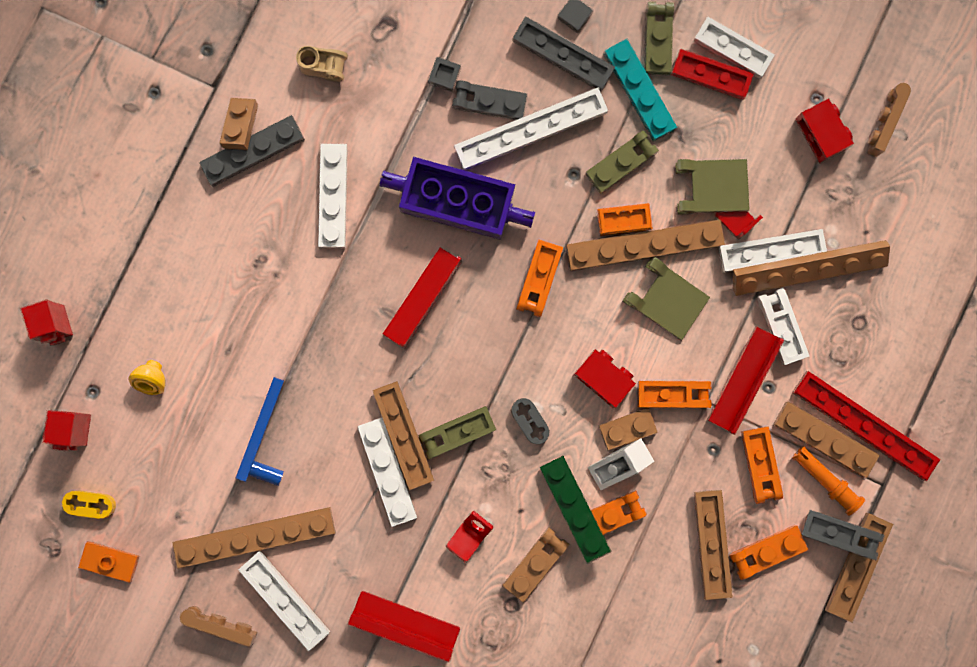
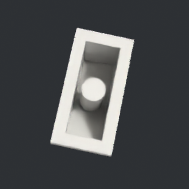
[588,438,654,490]

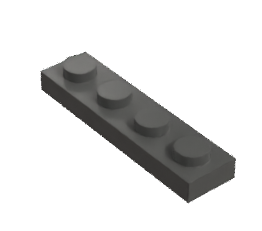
[512,16,615,91]
[199,115,305,187]

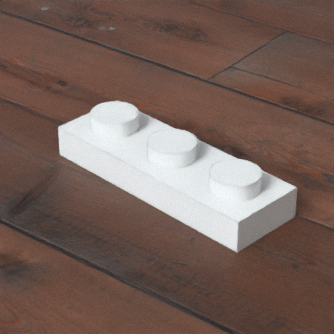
[694,17,775,79]

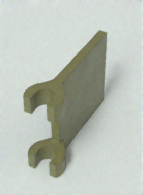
[675,159,750,215]
[622,257,710,340]

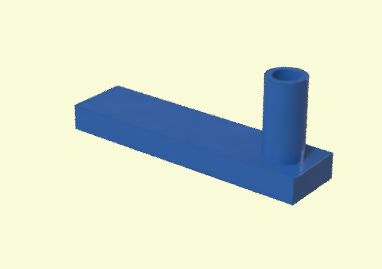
[236,377,284,486]

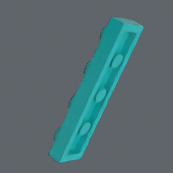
[604,39,677,142]

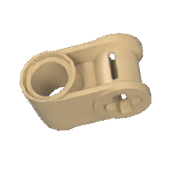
[296,46,348,82]

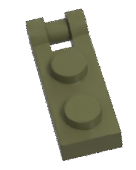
[645,1,674,75]
[585,130,659,194]
[418,406,496,459]

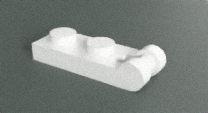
[757,288,809,366]

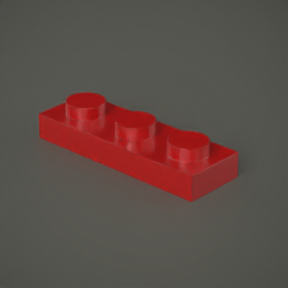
[671,49,754,100]

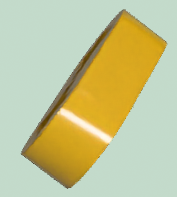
[62,490,116,519]

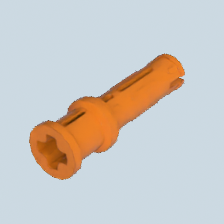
[792,446,866,516]

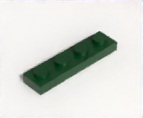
[540,456,612,564]

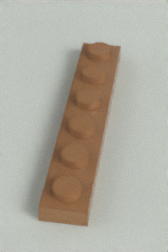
[566,220,725,271]
[733,240,890,296]
[172,507,336,569]

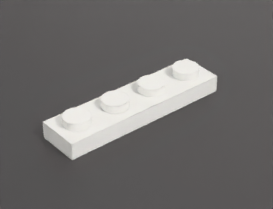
[318,144,348,249]
[718,229,827,273]
[358,418,417,527]
[238,551,330,651]

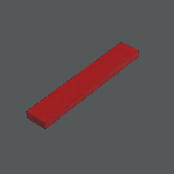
[792,371,941,481]

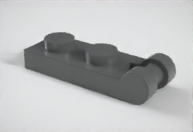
[452,80,527,120]
[802,510,885,561]

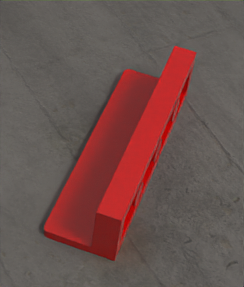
[383,247,462,349]
[707,326,784,435]
[348,591,460,662]

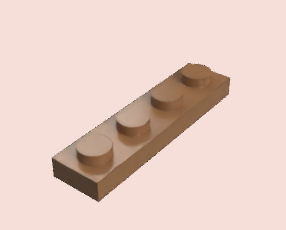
[372,381,434,490]
[773,402,880,478]
[694,490,733,600]
[825,513,893,622]

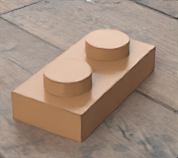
[220,98,258,150]
[598,408,658,450]

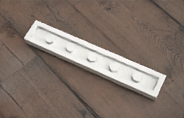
[454,88,608,170]

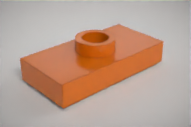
[597,203,653,236]
[78,541,140,583]

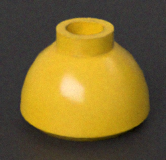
[128,360,166,395]

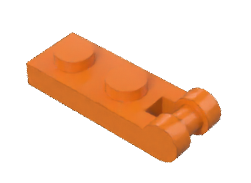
[516,240,563,317]
[638,381,712,408]
[741,426,783,504]
[591,490,647,534]
[729,525,808,580]

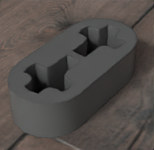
[512,398,550,444]

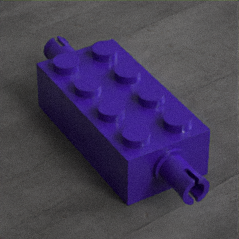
[379,156,535,240]

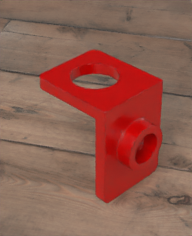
[715,211,763,240]
[446,511,494,562]

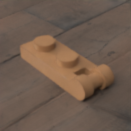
[867,83,911,157]
[502,527,570,603]
[180,606,258,647]

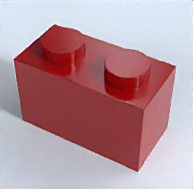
[795,98,854,164]
[20,300,73,346]
[573,349,636,408]
[43,410,91,451]

